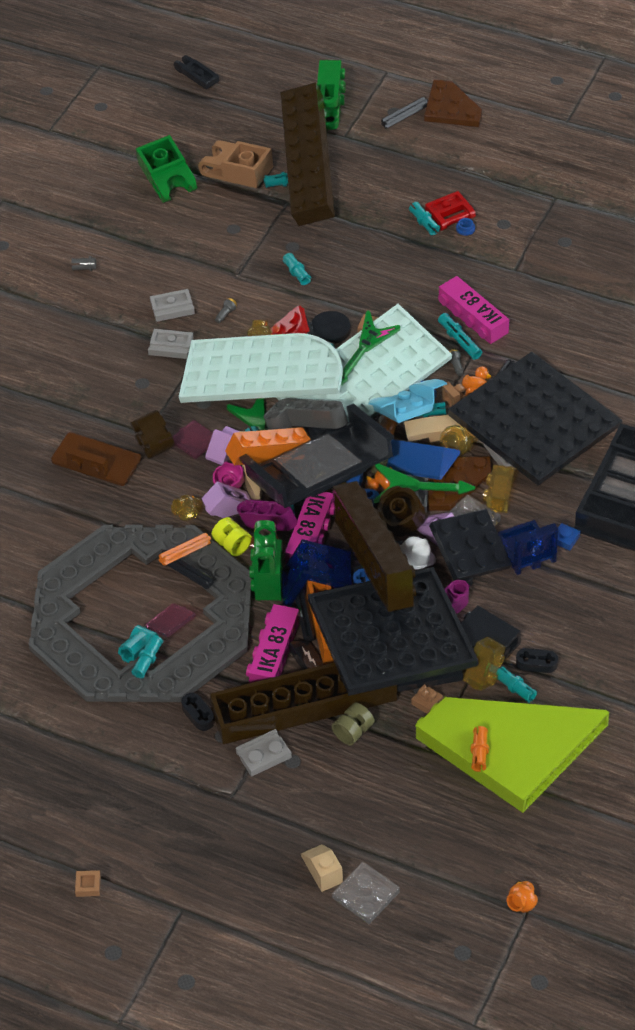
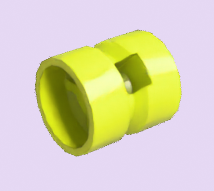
[211,517,252,557]

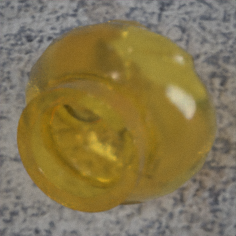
[247,320,272,336]
[171,495,203,521]

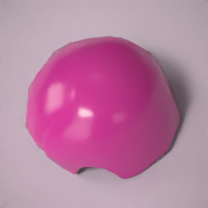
[213,461,244,489]

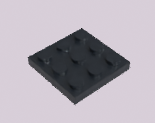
[429,509,512,581]

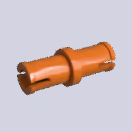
[470,726,489,772]

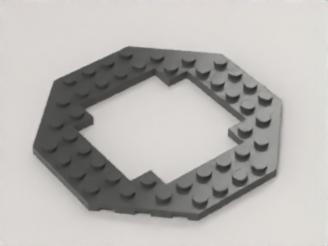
[29,525,252,702]

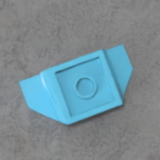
[368,379,447,423]

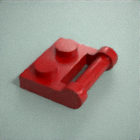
[425,191,476,231]
[271,305,309,335]

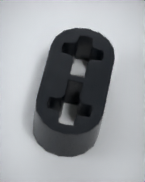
[516,648,558,673]
[181,693,214,731]

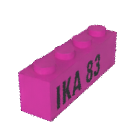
[438,276,509,344]
[285,492,334,571]
[246,604,300,683]

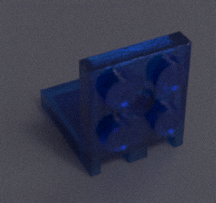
[497,520,558,575]
[283,539,352,606]

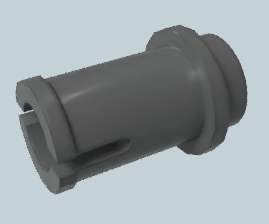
[71,256,97,271]

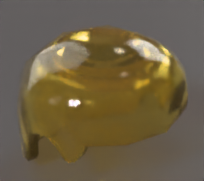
[440,425,474,456]

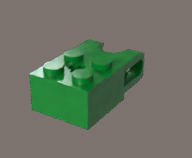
[317,60,346,130]
[136,135,197,203]
[249,520,283,601]

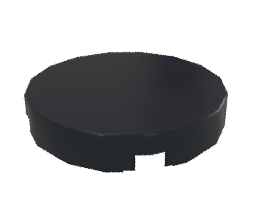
[311,311,351,344]

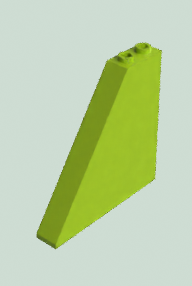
[415,697,609,813]

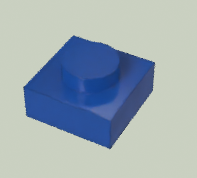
[551,523,580,551]

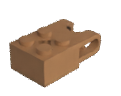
[198,141,273,188]

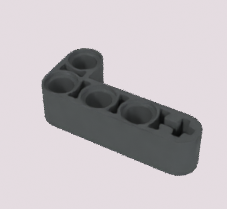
[264,398,348,430]

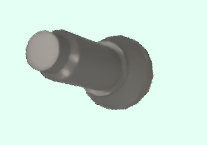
[215,298,237,323]
[449,349,464,377]

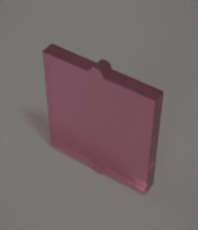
[172,420,213,459]
[145,603,196,638]

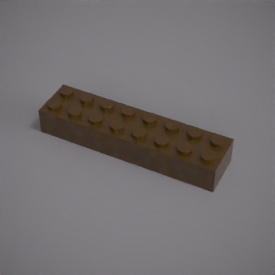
[280,82,335,227]
[333,481,416,612]
[210,662,397,745]

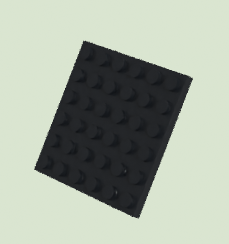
[447,352,622,486]
[308,567,478,696]

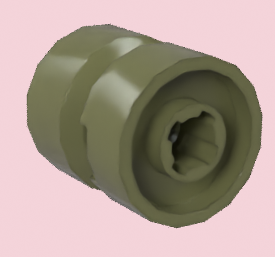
[332,702,374,746]

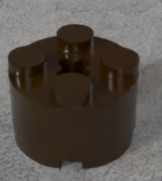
[130,410,175,459]
[377,486,426,536]

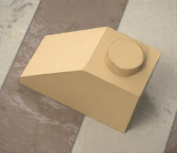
[301,845,343,892]

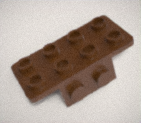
[51,432,141,486]

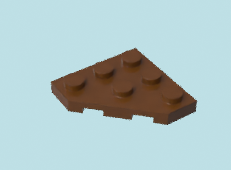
[424,79,482,127]
[428,457,491,511]

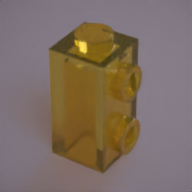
[483,465,514,513]
[463,637,506,691]

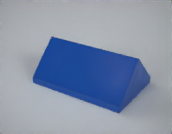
[387,439,460,480]

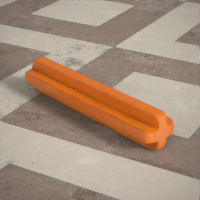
[158,533,211,566]

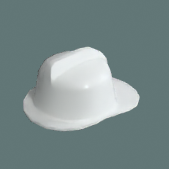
[400,536,436,570]

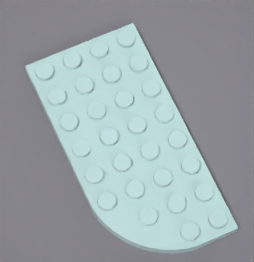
[276,304,452,422]
[179,333,343,403]

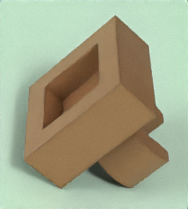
[442,382,465,407]
[411,684,443,714]
[75,870,101,897]

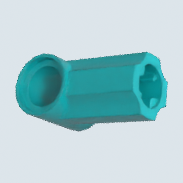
[118,625,159,663]

